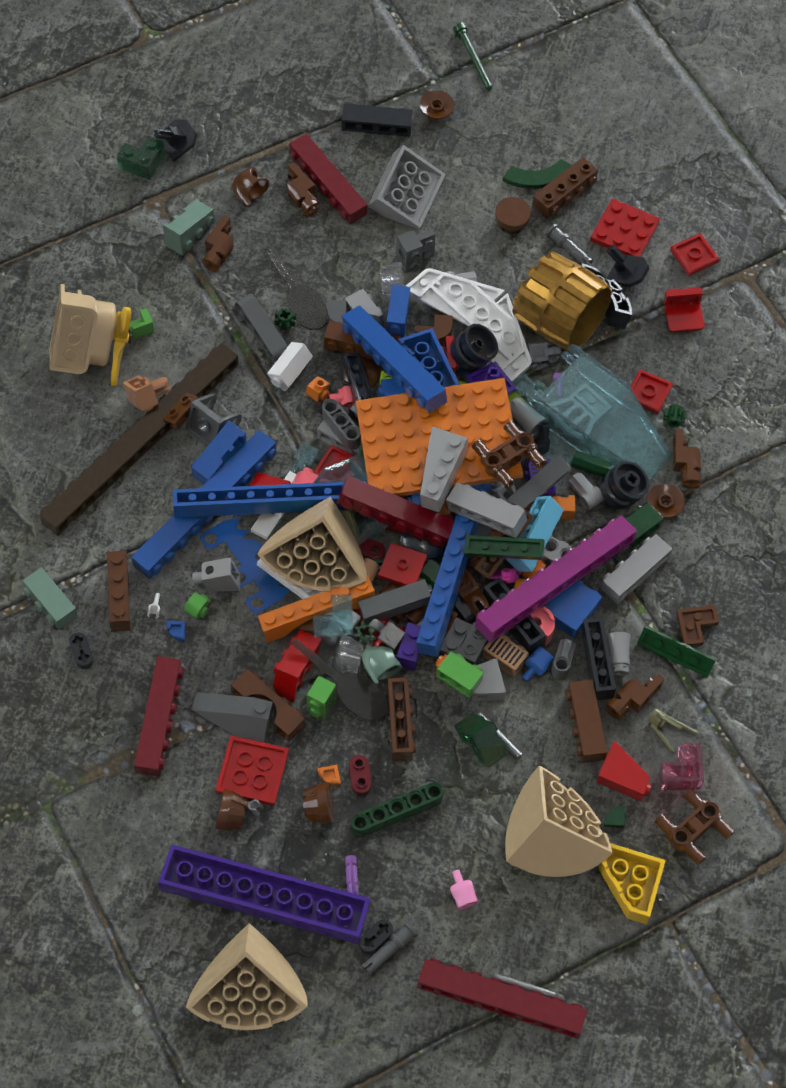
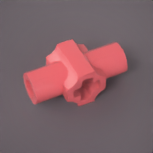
[328,386,355,410]

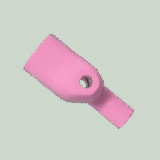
[450,870,478,910]

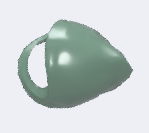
[362,646,402,684]

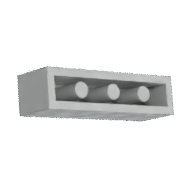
[446,482,527,538]
[601,534,672,604]

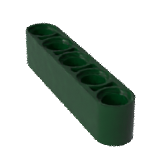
[351,782,444,838]

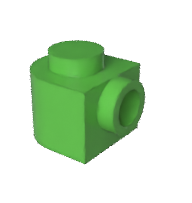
[184,592,210,619]

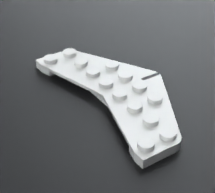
[406,268,532,382]

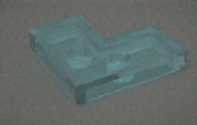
[313,594,353,637]

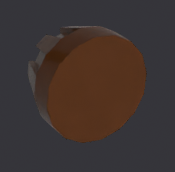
[495,197,531,235]
[303,782,334,824]
[215,789,247,831]

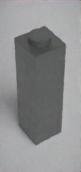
[358,579,433,625]

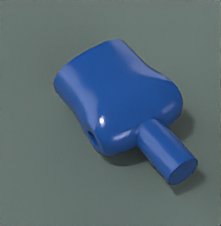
[522,646,554,682]

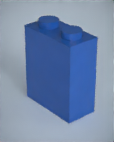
[386,285,410,338]
[546,580,602,639]

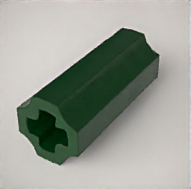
[571,450,612,477]

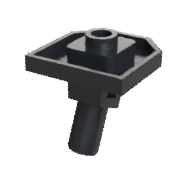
[154,119,197,162]
[607,245,649,288]

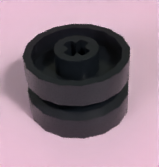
[451,324,498,371]
[600,461,649,510]

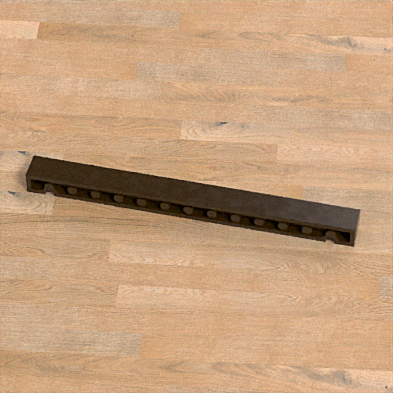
[39,343,239,536]

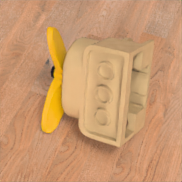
[49,284,132,386]

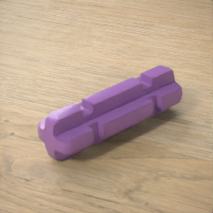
[345,855,358,895]

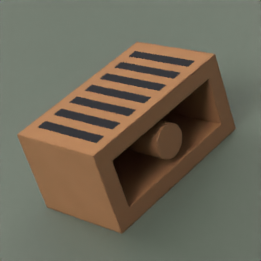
[482,634,529,678]

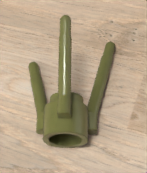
[648,708,698,753]

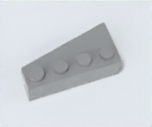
[420,426,469,512]

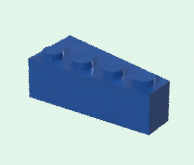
[398,328,460,387]

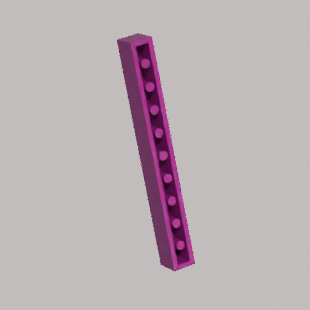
[475,515,637,643]

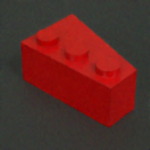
[273,630,322,703]

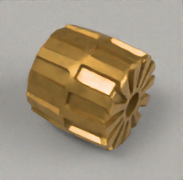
[512,251,612,351]

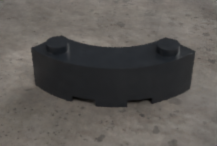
[581,263,632,330]

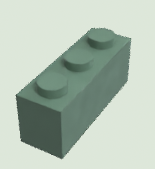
[23,567,78,629]

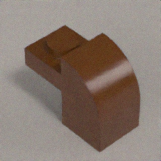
[415,314,453,346]

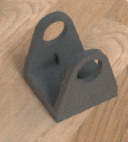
[186,393,242,446]

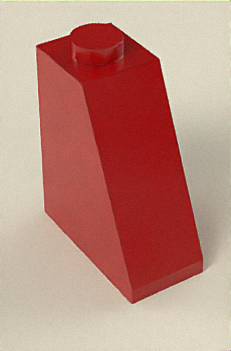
[596,741,652,802]

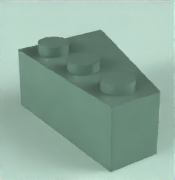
[163,199,215,256]

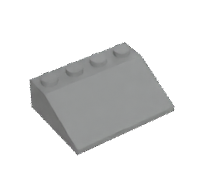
[368,145,445,229]

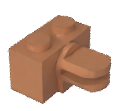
[123,376,171,411]

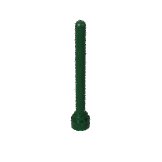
[453,22,492,91]

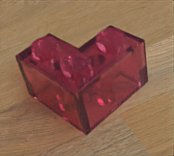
[659,743,704,790]

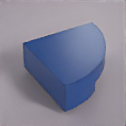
[166,621,186,642]

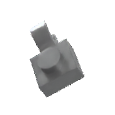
[528,341,561,363]
[369,619,405,649]

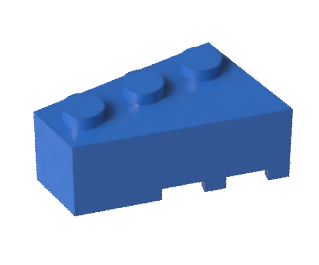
[192,420,246,485]

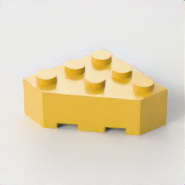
[598,843,666,925]

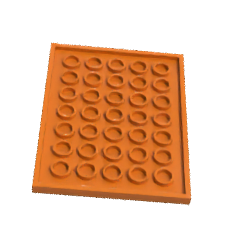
[356,378,523,497]

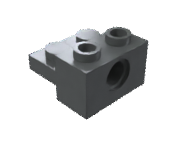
[396,229,436,273]
[439,618,489,665]

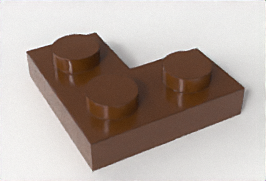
[676,605,719,647]

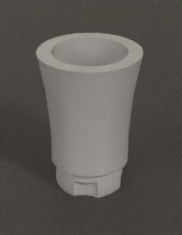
[510,397,548,437]
[606,632,631,677]

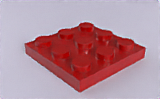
[590,198,661,257]
[215,736,289,806]

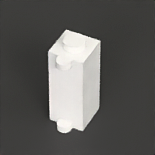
[267,342,313,391]

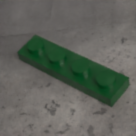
[464,535,545,560]
[637,625,717,678]

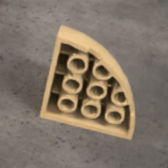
[258,497,367,591]
[505,766,612,877]
[186,923,308,1030]

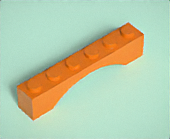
[258,575,376,643]

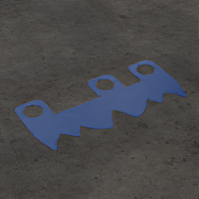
[200,516,290,614]

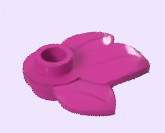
[490,568,522,583]

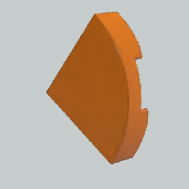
[317,765,341,786]

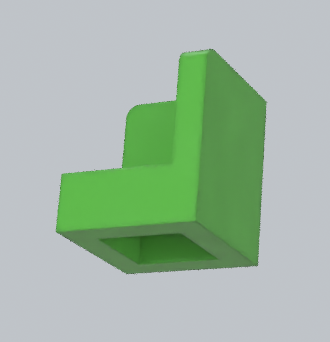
[129,308,154,339]

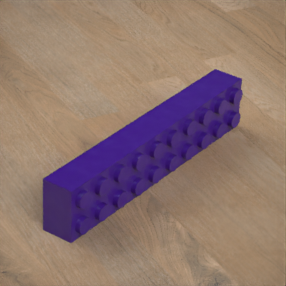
[158,844,370,945]

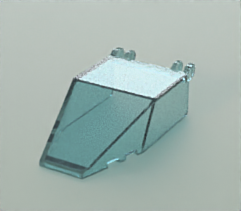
[526,344,671,479]

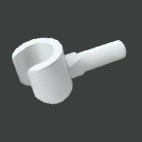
[147,593,160,619]

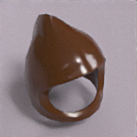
[232,167,270,206]

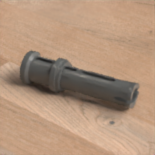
[546,224,593,265]
[361,922,418,975]

